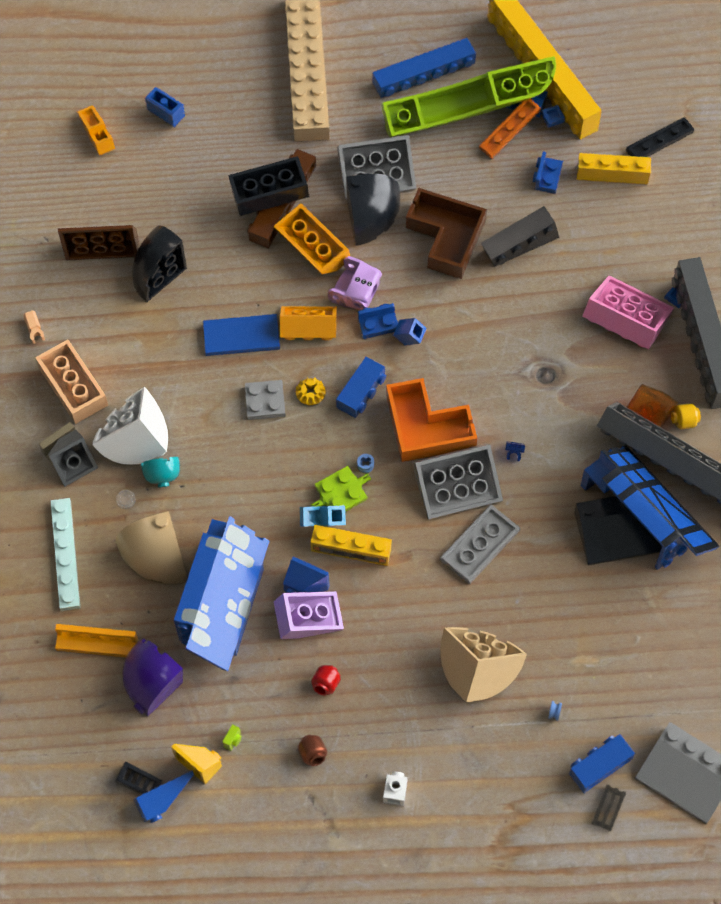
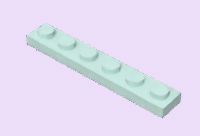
[51,498,80,611]

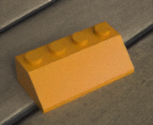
[274,203,351,274]

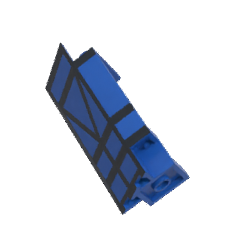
[580,446,720,570]

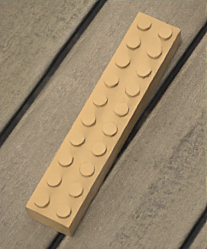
[285,0,330,142]

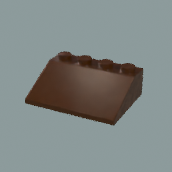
[58,225,139,261]

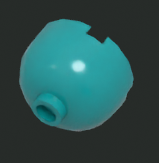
[141,457,180,488]

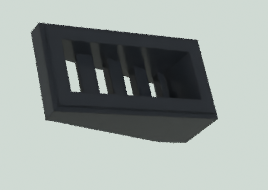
[115,761,162,795]

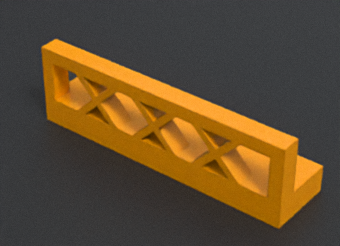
[55,624,138,658]

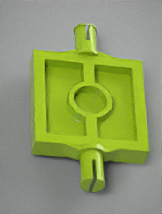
[311,466,371,512]

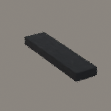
[626,117,695,157]

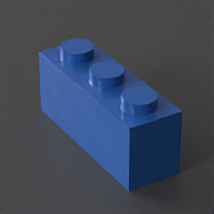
[336,357,386,418]
[569,734,635,793]

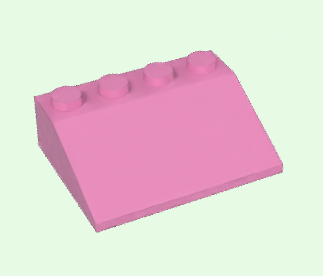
[583,276,674,349]

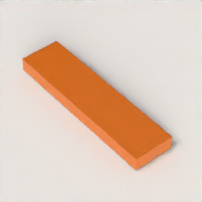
[479,99,541,159]

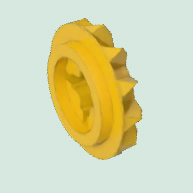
[296,377,326,405]

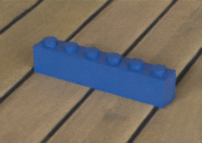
[372,38,476,98]

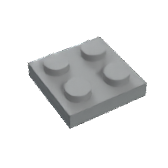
[245,380,286,420]

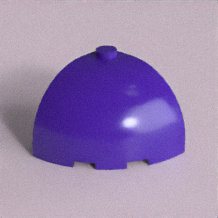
[122,639,183,716]

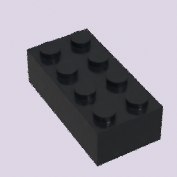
[228,156,309,216]

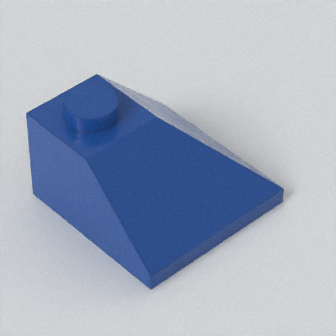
[283,556,330,593]

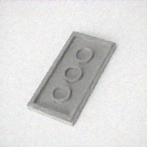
[440,505,521,585]

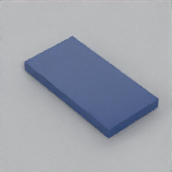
[203,314,280,356]

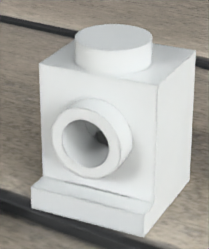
[383,772,408,806]

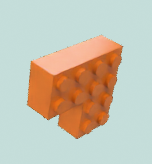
[386,378,477,462]

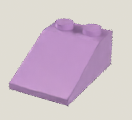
[273,592,344,639]

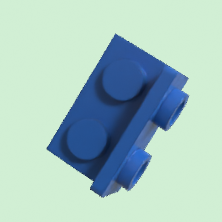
[532,151,563,194]
[358,304,398,339]

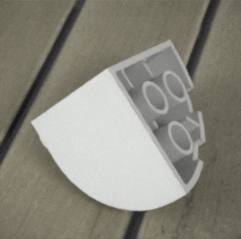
[92,387,168,465]

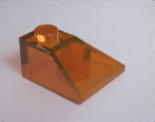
[627,384,679,427]

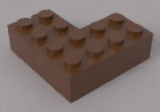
[406,188,487,279]

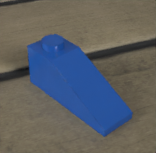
[134,770,194,823]

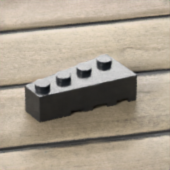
[481,206,560,267]

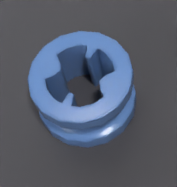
[357,454,374,473]
[548,701,562,721]

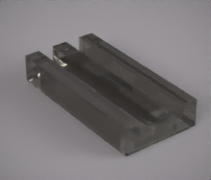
[592,784,627,832]

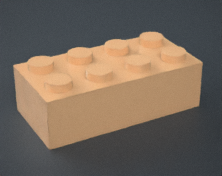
[35,340,108,424]

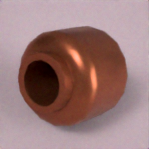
[297,735,327,766]

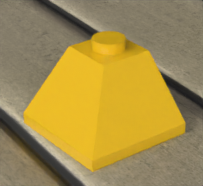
[171,744,222,785]

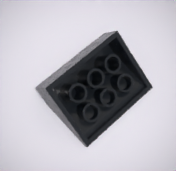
[574,496,662,565]

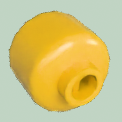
[671,404,701,429]

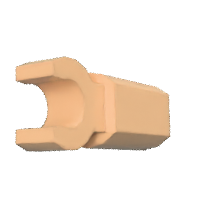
[23,311,45,344]

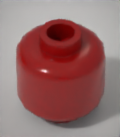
[311,665,341,696]

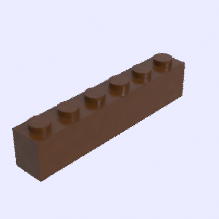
[247,149,316,249]

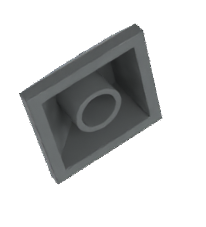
[48,430,98,487]

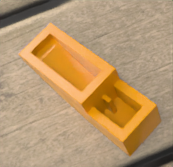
[77,105,116,156]

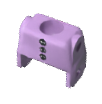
[328,256,382,311]

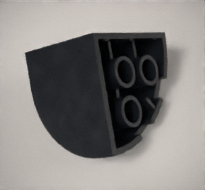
[346,173,401,246]
[132,225,187,302]

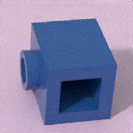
[393,318,427,345]

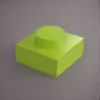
[222,724,242,751]

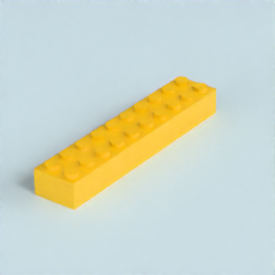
[487,0,602,140]

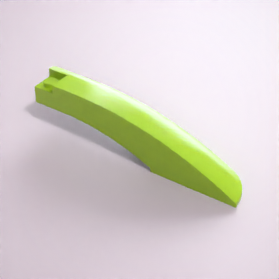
[381,56,556,138]

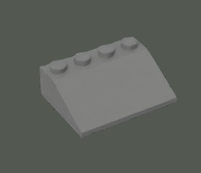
[337,135,416,199]
[412,444,503,519]
[635,722,721,824]

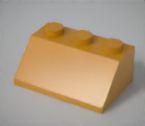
[280,306,337,340]

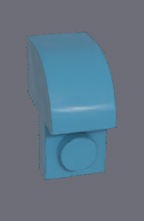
[300,506,346,527]

